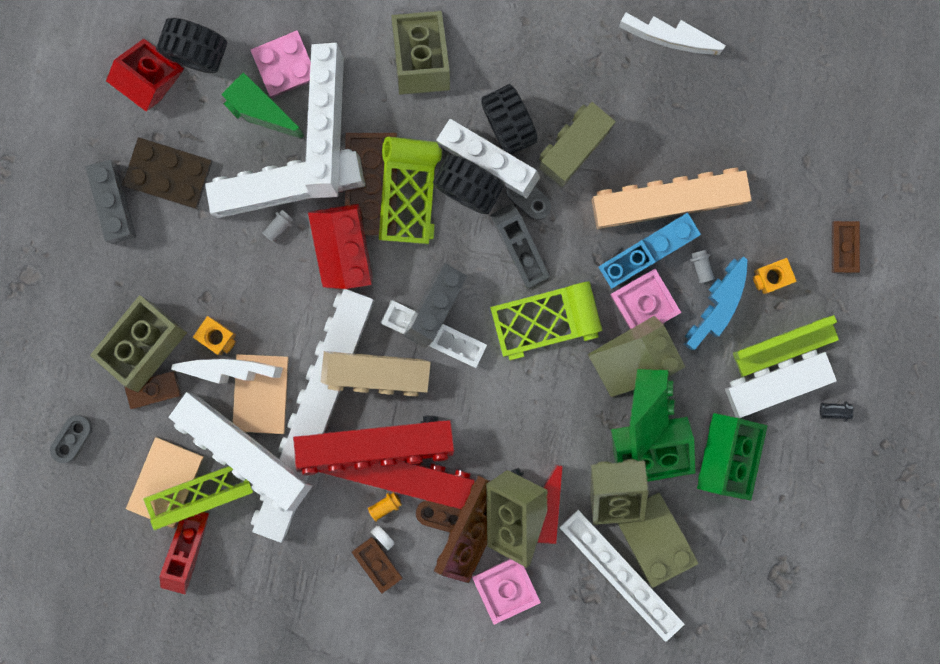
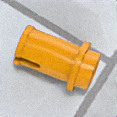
[368,492,402,522]

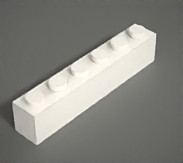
[305,43,344,198]
[205,149,365,218]
[168,392,313,512]

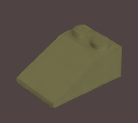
[391,11,450,95]
[587,316,685,397]
[486,470,547,568]
[617,492,698,588]

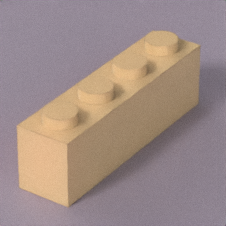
[321,351,430,396]

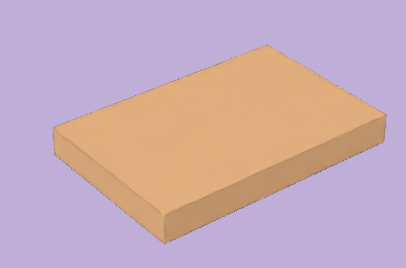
[233,354,289,434]
[126,437,204,528]

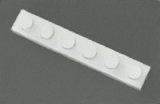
[559,510,685,642]

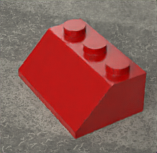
[308,203,373,289]

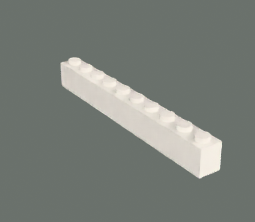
[251,289,374,543]

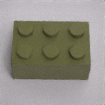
[539,102,616,188]
[90,295,187,392]
[590,459,648,525]

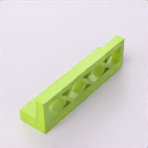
[733,315,839,377]
[143,466,253,530]

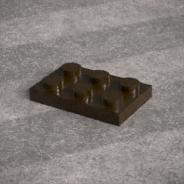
[122,137,213,210]

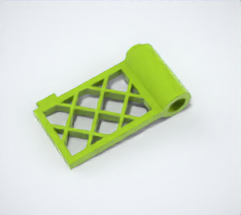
[379,136,442,244]
[490,281,603,360]

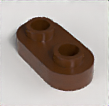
[416,500,461,533]

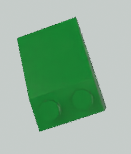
[221,72,304,139]
[630,369,675,461]

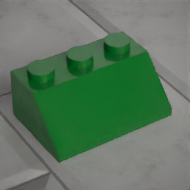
[697,413,768,501]
[611,417,695,482]

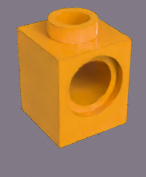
[753,258,797,294]
[193,316,236,356]

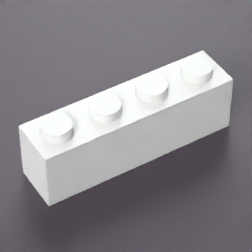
[436,119,540,199]
[725,349,837,418]

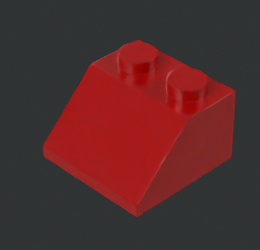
[106,38,184,112]

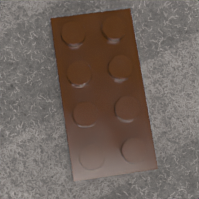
[345,133,397,236]
[434,476,491,583]

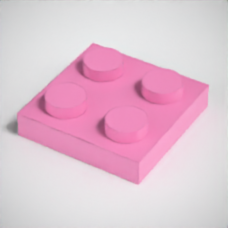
[251,30,311,98]
[610,269,681,329]
[472,559,541,625]

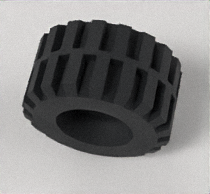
[156,18,228,73]
[481,84,538,155]
[433,155,504,214]

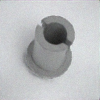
[262,210,294,243]
[690,249,715,283]

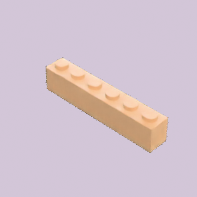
[592,168,751,229]

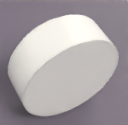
[371,526,395,550]

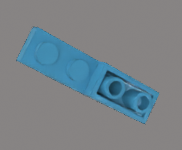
[599,213,702,289]
[684,257,748,350]

